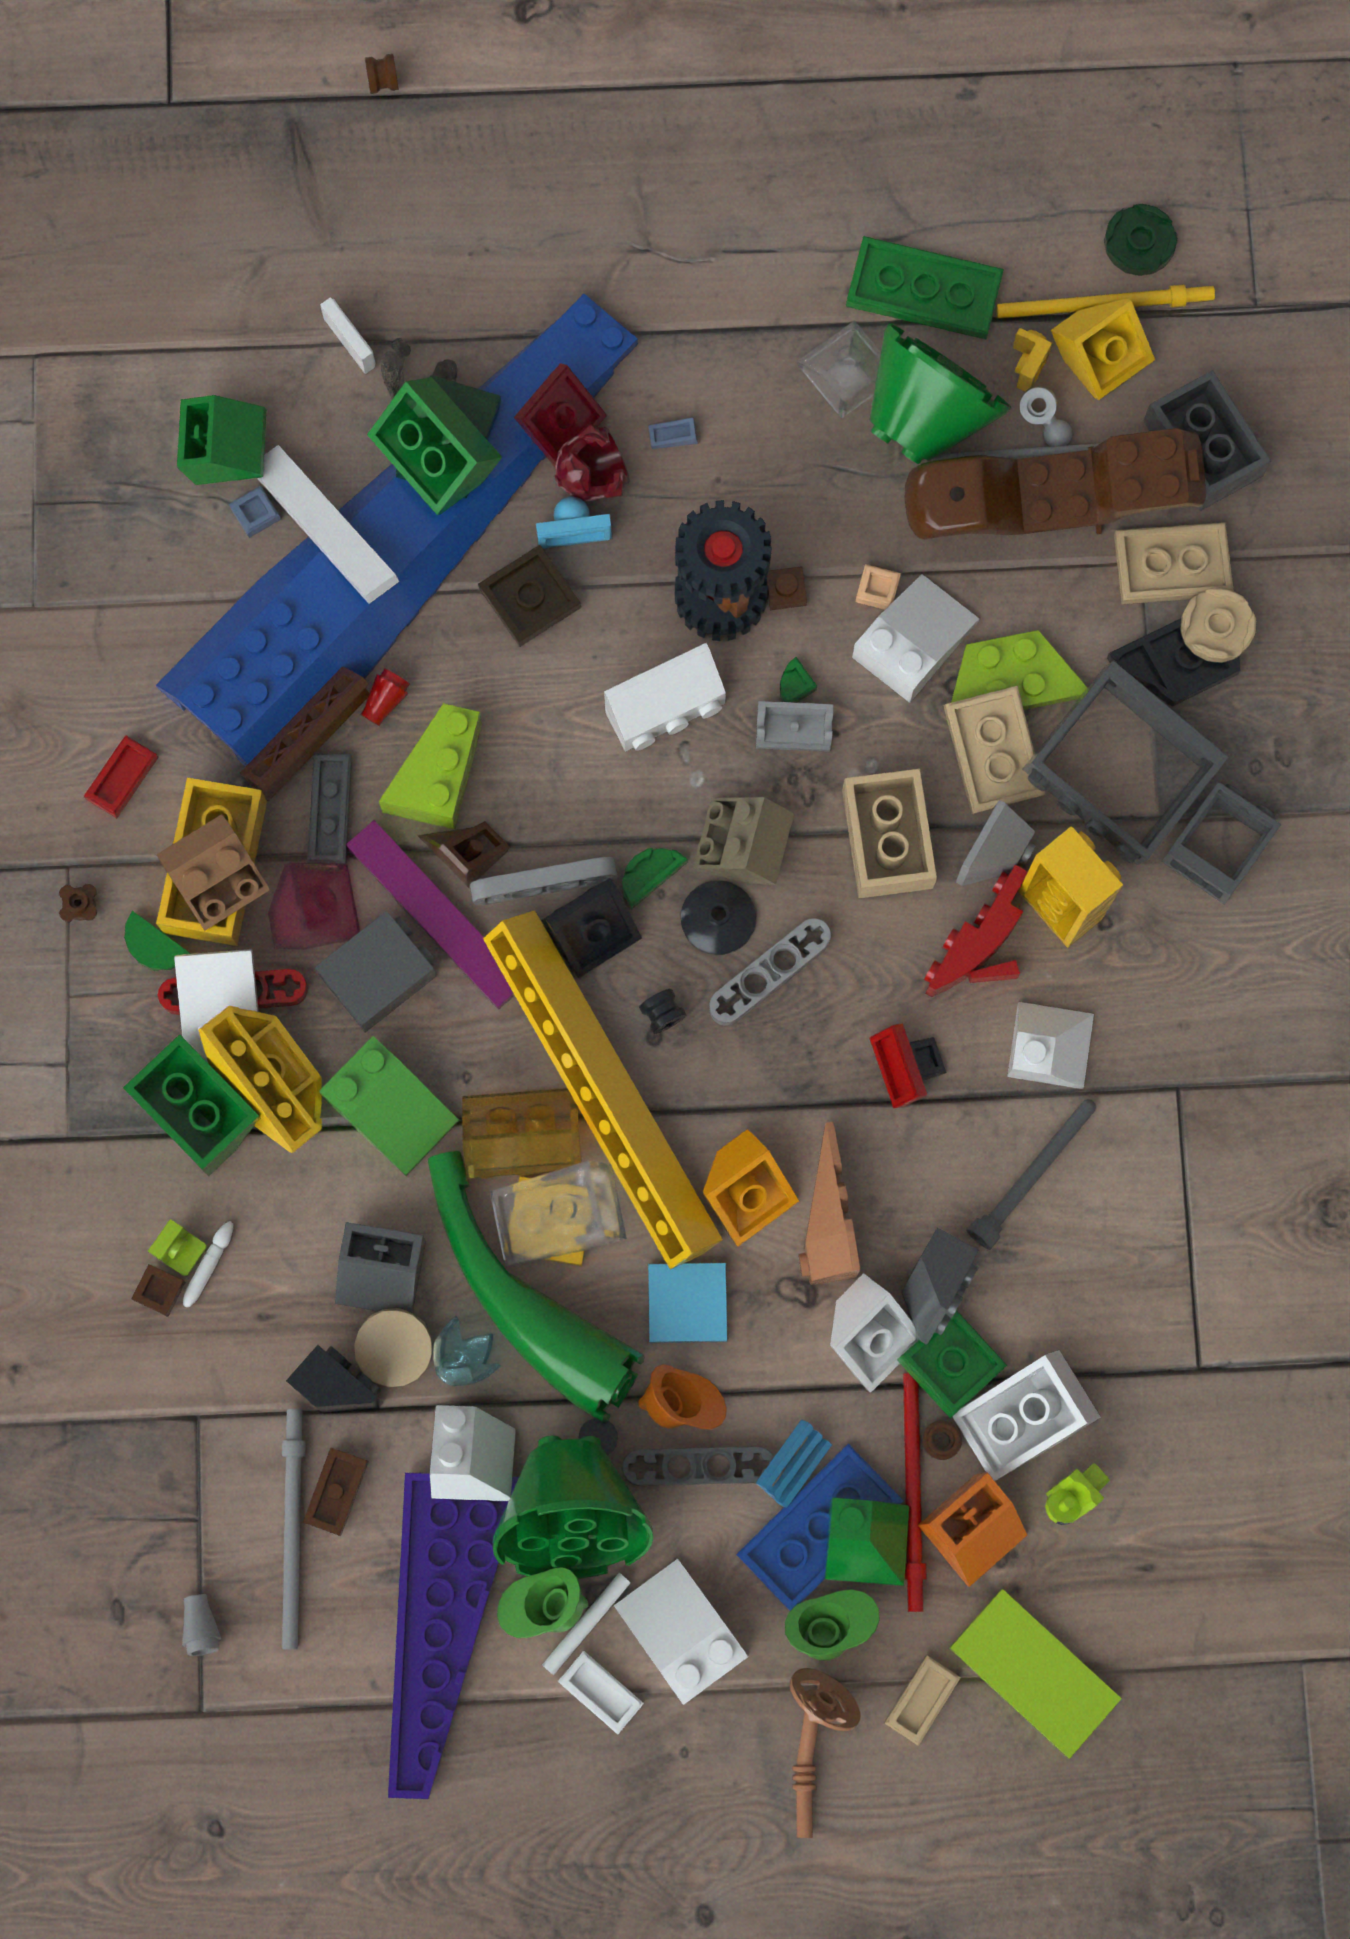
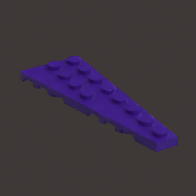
[388,1473,519,1799]

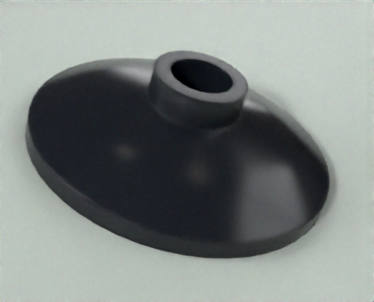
[681,881,756,955]

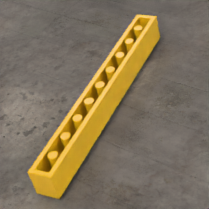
[483,910,723,1270]

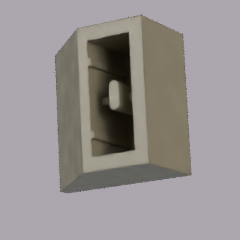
[693,797,794,884]

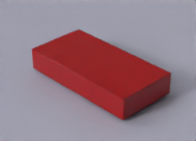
[84,735,159,819]
[869,1023,927,1109]

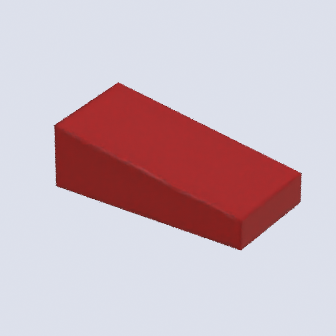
[968,960,1020,983]

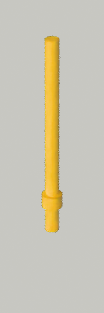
[996,284,1215,319]

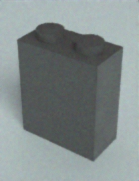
[314,911,437,1033]

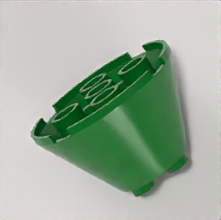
[869,323,1011,464]
[492,1435,653,1579]

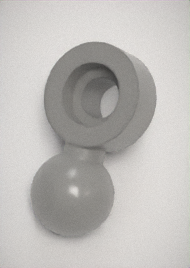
[1020,386,1073,447]

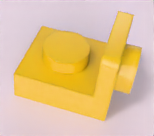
[1013,328,1052,392]

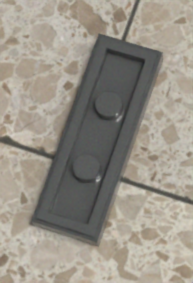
[307,753,352,867]

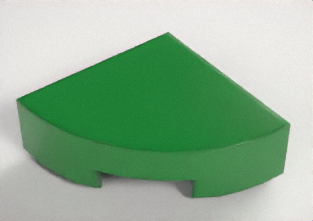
[780,657,817,703]

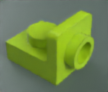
[148,1219,207,1277]

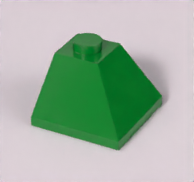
[825,1498,909,1586]

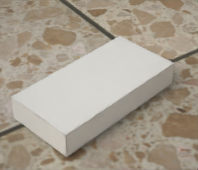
[320,297,376,374]
[558,1651,644,1734]

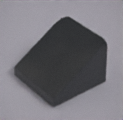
[909,1037,946,1081]

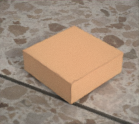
[855,564,901,610]

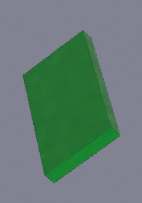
[846,236,1004,340]

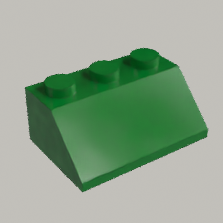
[367,377,502,515]
[123,1034,260,1176]

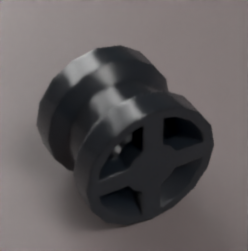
[639,988,687,1034]

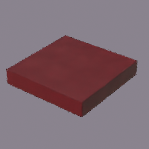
[514,363,607,467]

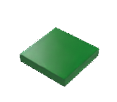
[897,1310,1007,1418]

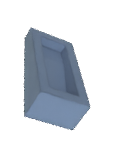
[648,418,698,449]

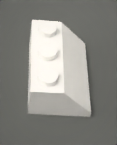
[604,643,726,752]

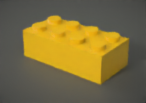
[156,777,267,946]
[1018,826,1123,948]

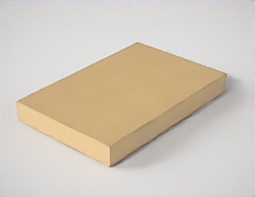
[1114,522,1234,604]
[943,686,1045,814]

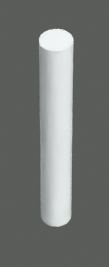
[542,1573,631,1675]

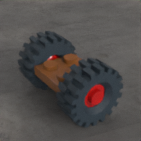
[675,500,772,641]

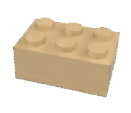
[842,769,937,899]

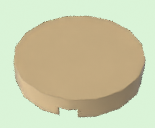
[1180,588,1256,663]
[354,1308,433,1387]

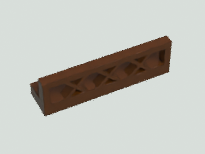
[239,666,369,801]

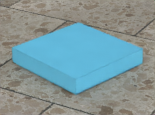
[648,1263,727,1343]

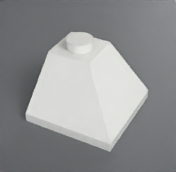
[1007,1002,1094,1089]
[830,1273,919,1393]

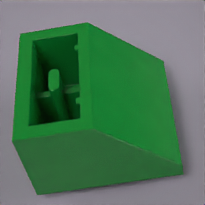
[177,395,267,485]

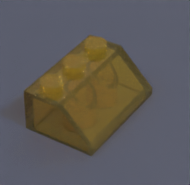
[462,1088,582,1179]

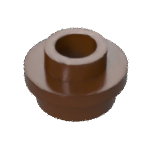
[922,1420,962,1460]

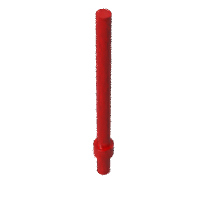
[903,1373,927,1612]

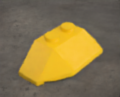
[198,1006,322,1153]

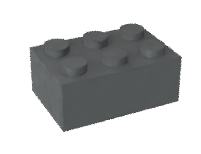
[1143,370,1271,511]

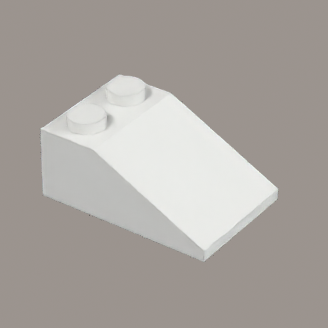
[852,574,980,703]
[952,1350,1101,1481]
[614,1559,748,1705]

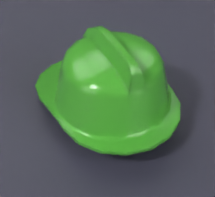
[497,1567,588,1638]
[785,1589,880,1661]

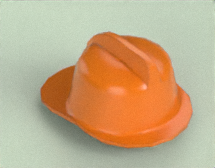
[638,1364,727,1430]

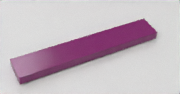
[346,820,514,1010]

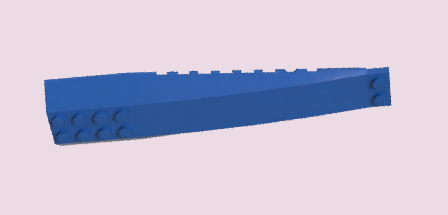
[156,294,638,766]

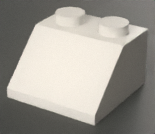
[430,1405,516,1501]

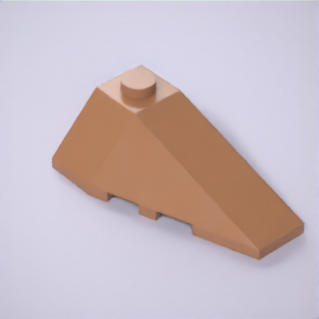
[798,1122,860,1285]

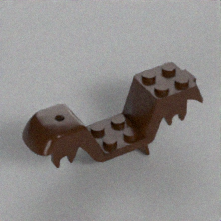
[904,428,1206,539]

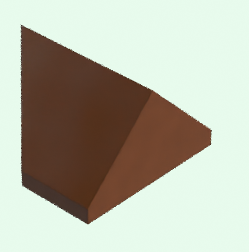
[417,821,511,888]

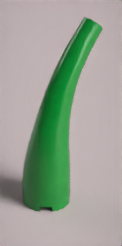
[427,1151,645,1423]

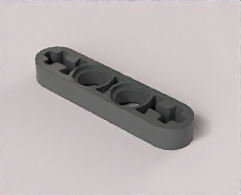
[622,1447,774,1486]

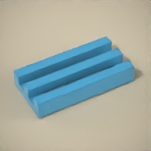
[756,1419,832,1508]

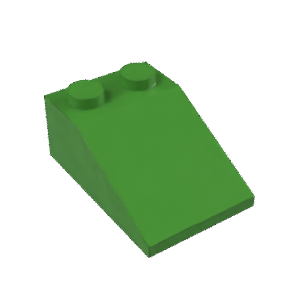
[319,1036,459,1176]

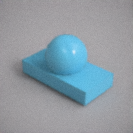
[536,496,612,549]

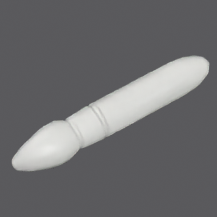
[183,1221,233,1307]

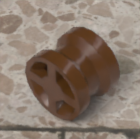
[365,54,399,94]

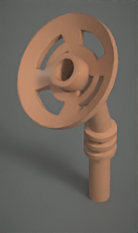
[790,1668,861,1838]

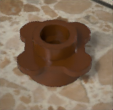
[59,884,97,922]

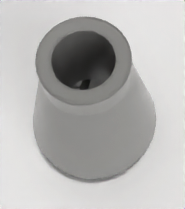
[182,1594,222,1656]

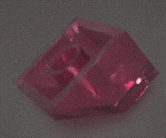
[268,862,360,950]

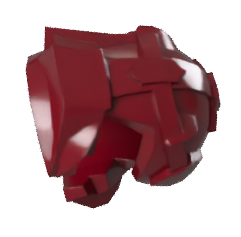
[554,422,630,501]

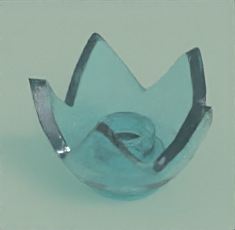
[433,1316,501,1386]

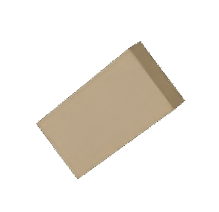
[884,1655,961,1746]

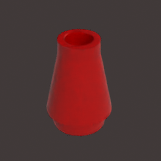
[360,668,410,726]

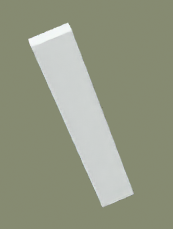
[257,445,399,604]

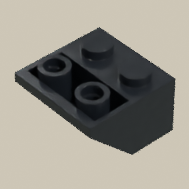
[286,1345,384,1413]

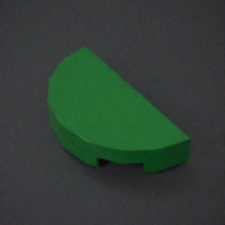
[622,848,688,910]
[124,911,191,971]

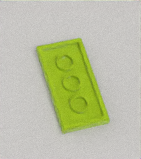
[949,1589,1122,1759]

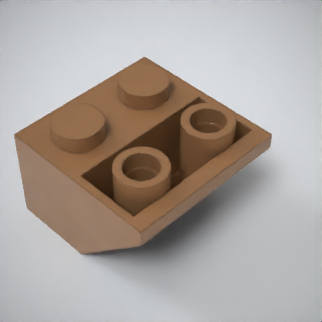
[156,814,270,931]

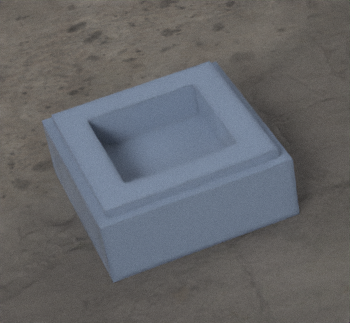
[229,486,281,538]

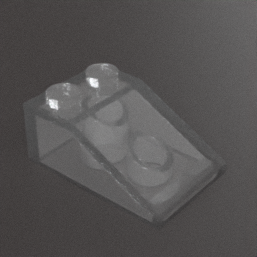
[490,1161,627,1267]

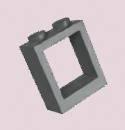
[1162,782,1281,904]

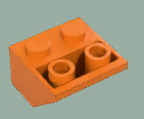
[918,1472,1027,1587]

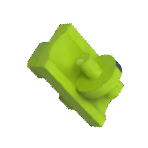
[1045,1463,1110,1525]

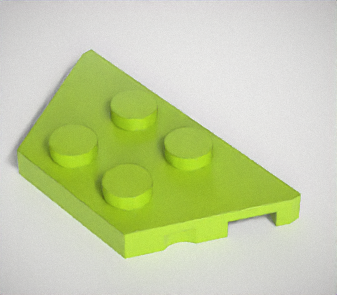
[947,630,1087,724]

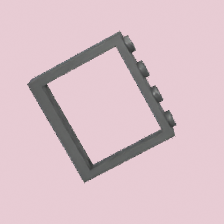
[1022,661,1228,865]

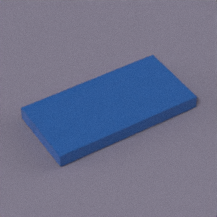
[736,1444,904,1611]

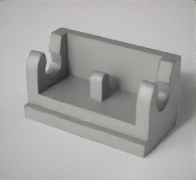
[756,701,834,752]

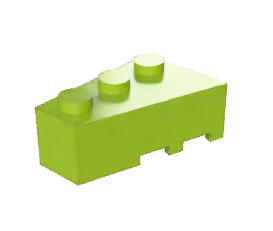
[379,703,482,830]

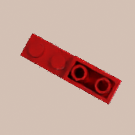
[924,865,1028,997]

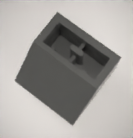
[335,1222,426,1313]
[901,1227,979,1344]

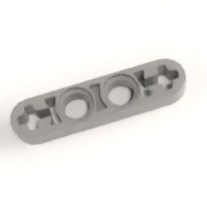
[469,857,618,905]
[709,918,831,1026]

